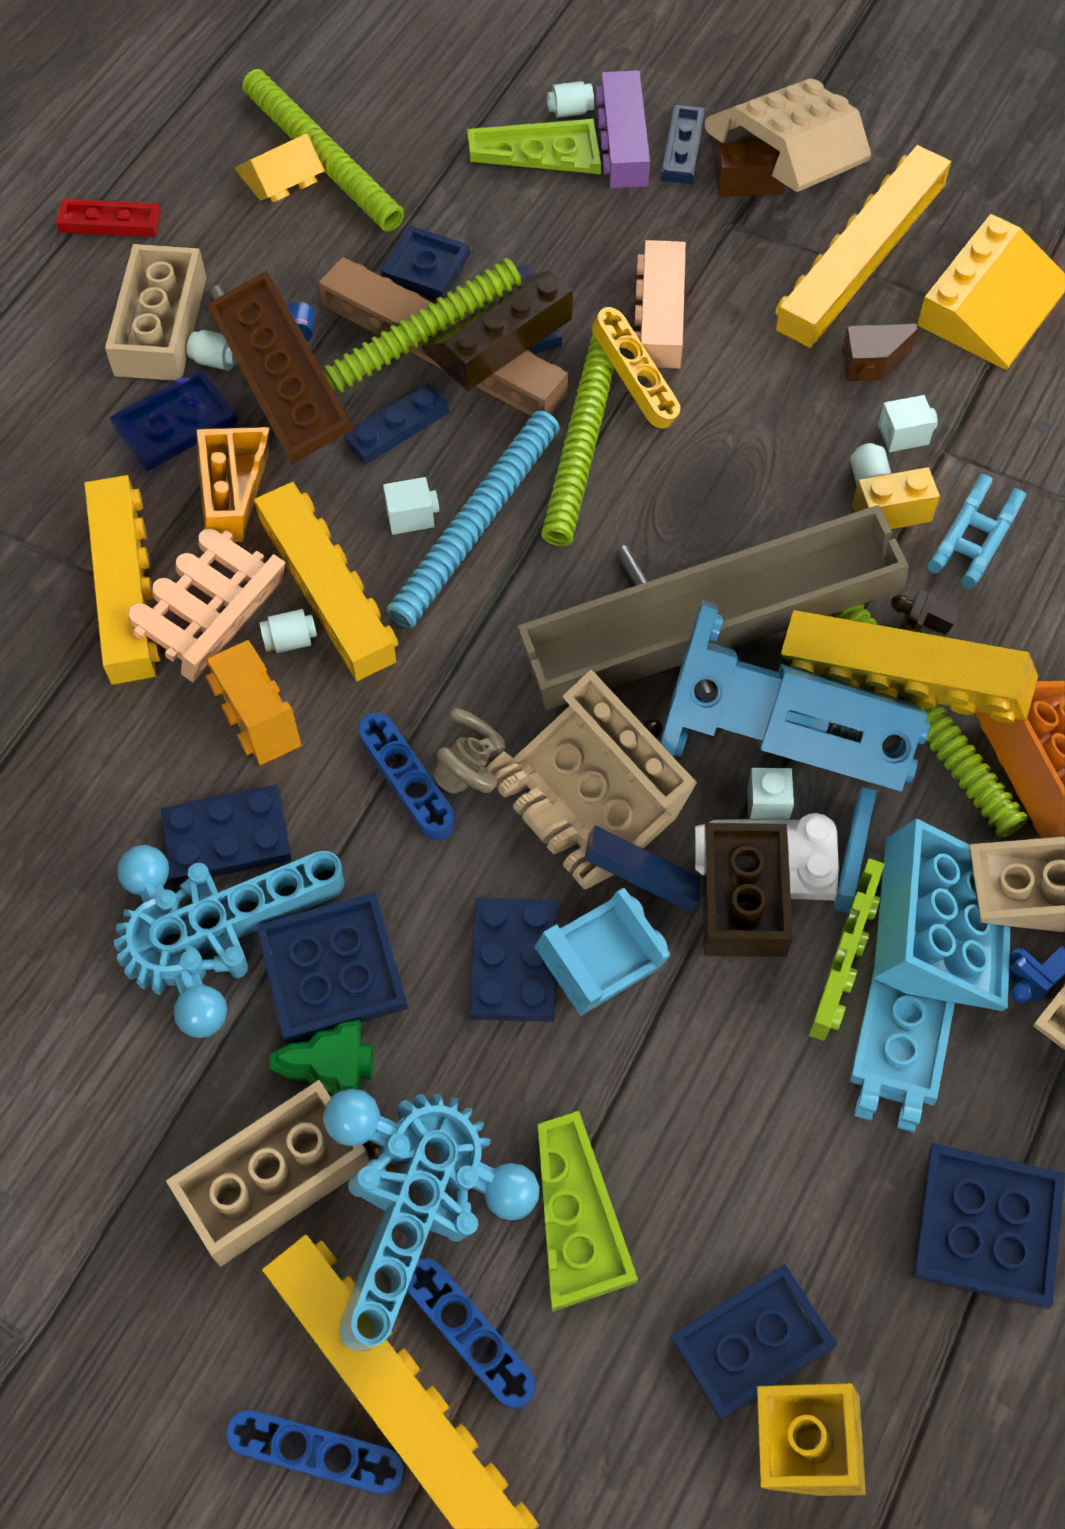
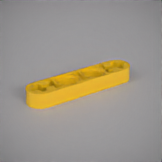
[592,307,680,429]

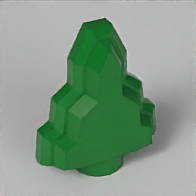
[269,1019,374,1096]

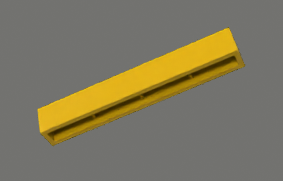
[775,145,951,348]
[262,1235,539,1529]

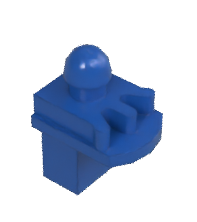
[1009,946,1065,1003]

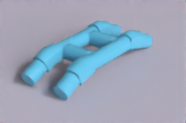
[927,473,1026,589]

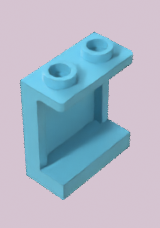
[535,888,670,1016]

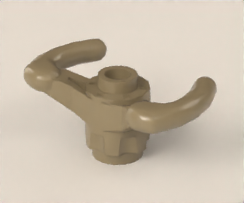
[434,708,505,794]

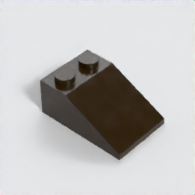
[703,823,793,957]

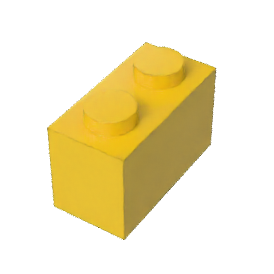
[852,467,940,529]

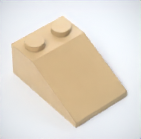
[969,837,1065,932]

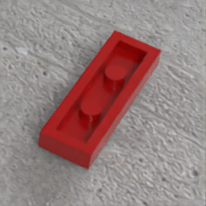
[56,199,162,237]

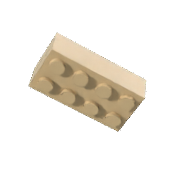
[105,244,207,381]
[166,1080,370,1267]

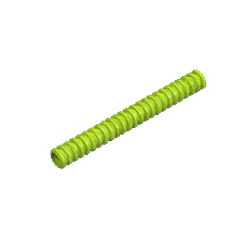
[242,69,404,232]
[323,257,522,394]
[541,332,620,546]
[829,604,1028,837]

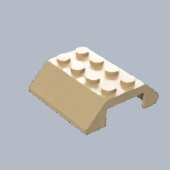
[705,79,872,192]
[486,670,697,889]

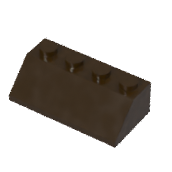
[422,270,573,391]

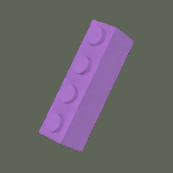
[596,71,650,188]

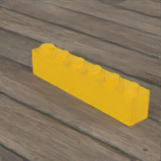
[84,475,161,685]
[254,482,398,682]

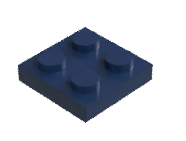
[381,226,470,299]

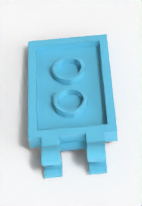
[849,968,955,1133]

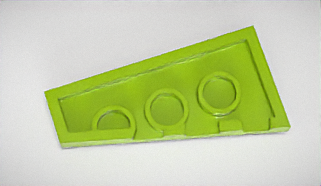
[467,119,601,174]
[809,858,885,1041]
[538,1111,638,1312]

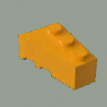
[197,427,270,542]
[206,640,302,766]

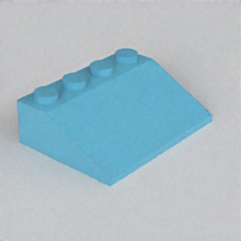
[873,818,1011,1011]

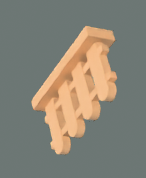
[129,529,286,682]

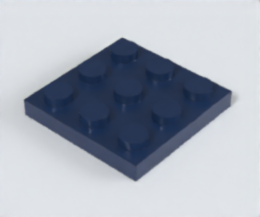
[256,892,408,1044]
[912,1143,1065,1310]

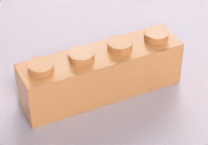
[634,240,686,369]

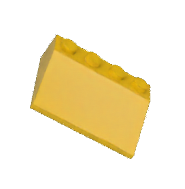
[917,214,1065,370]

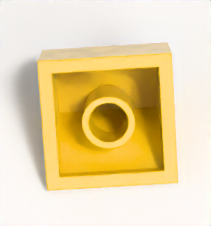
[235,133,324,203]
[757,1383,866,1496]

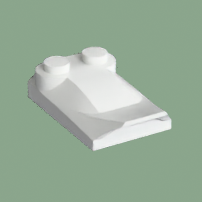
[695,813,839,900]

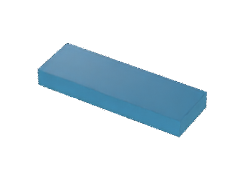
[833,787,877,913]

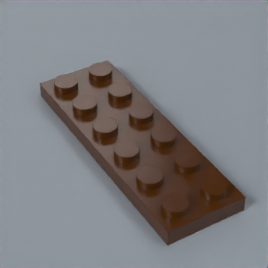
[207,270,355,464]

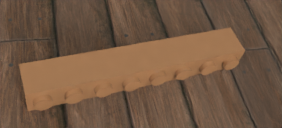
[319,257,568,416]

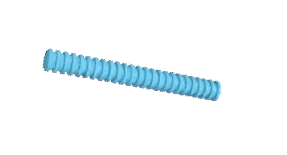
[386,410,560,628]

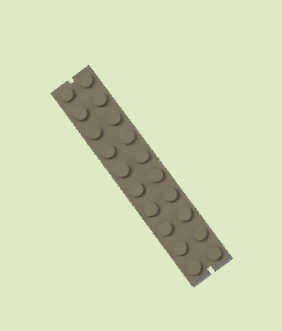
[518,505,909,710]

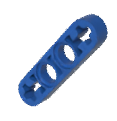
[359,713,455,840]
[407,1258,535,1410]
[226,1410,405,1495]

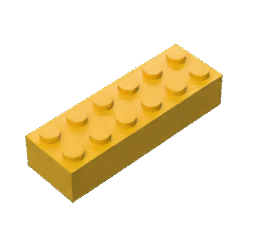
[781,610,1038,723]

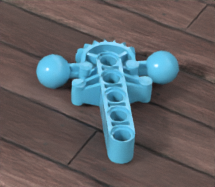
[114,845,345,1038]
[324,1089,539,1352]

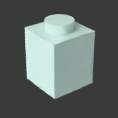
[878,395,938,452]
[383,477,439,535]
[747,768,794,820]

